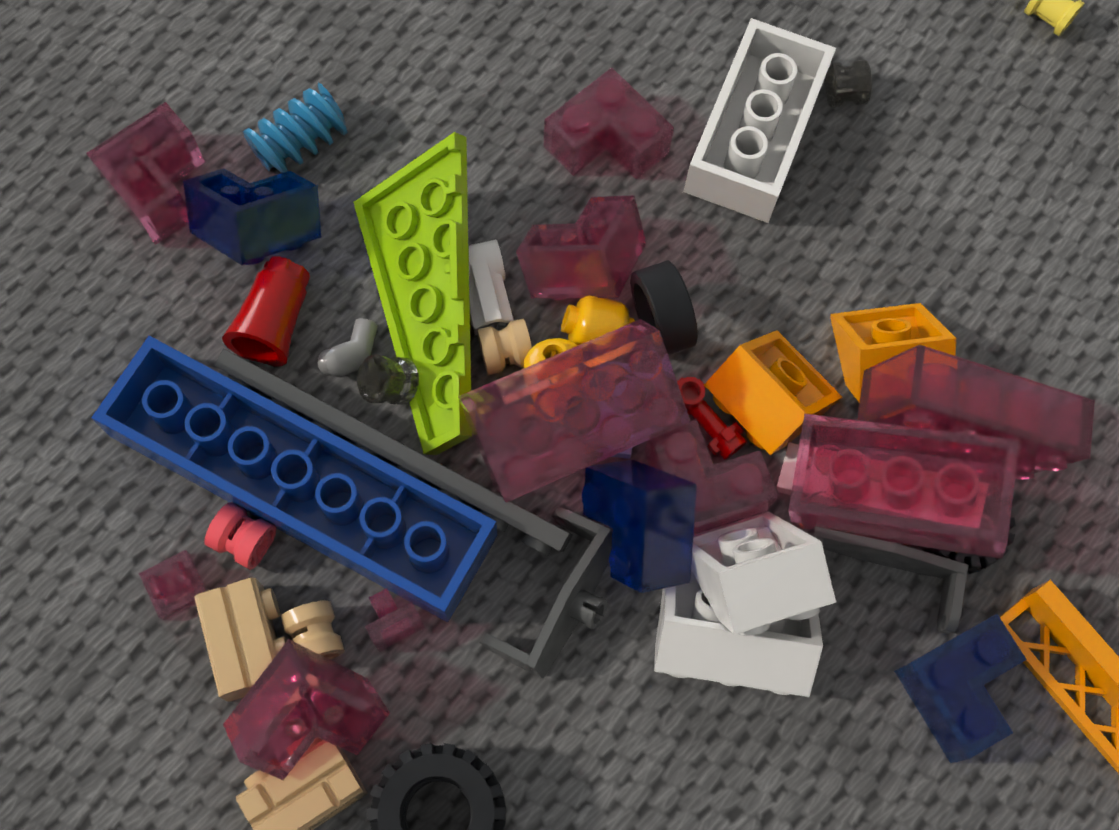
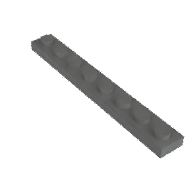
[214,348,573,556]

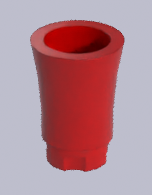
[222,256,310,367]

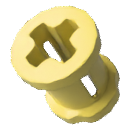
[1024,0,1085,36]

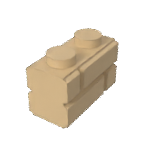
[194,577,293,702]
[236,734,368,830]

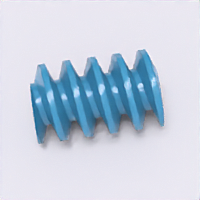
[243,82,348,175]

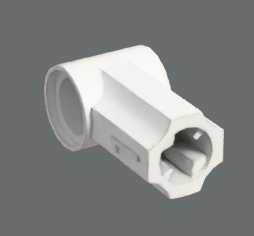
[469,239,514,335]

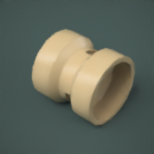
[477,318,532,375]
[281,600,345,668]

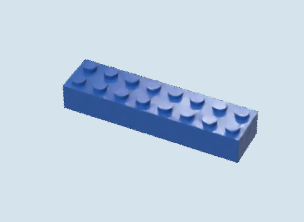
[91,336,498,623]

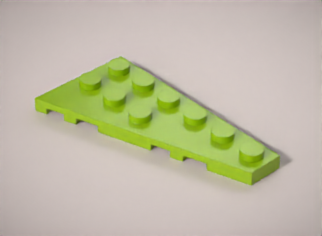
[353,132,472,455]

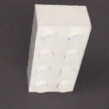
[683,18,836,223]

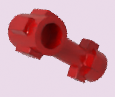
[671,377,747,460]

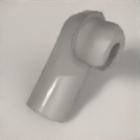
[317,318,378,377]

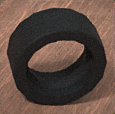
[630,260,698,357]

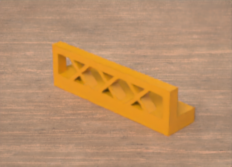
[990,579,1119,774]

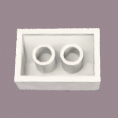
[654,564,823,697]

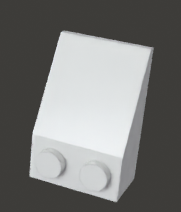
[677,511,836,636]

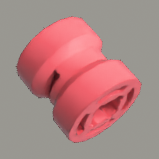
[205,502,276,570]

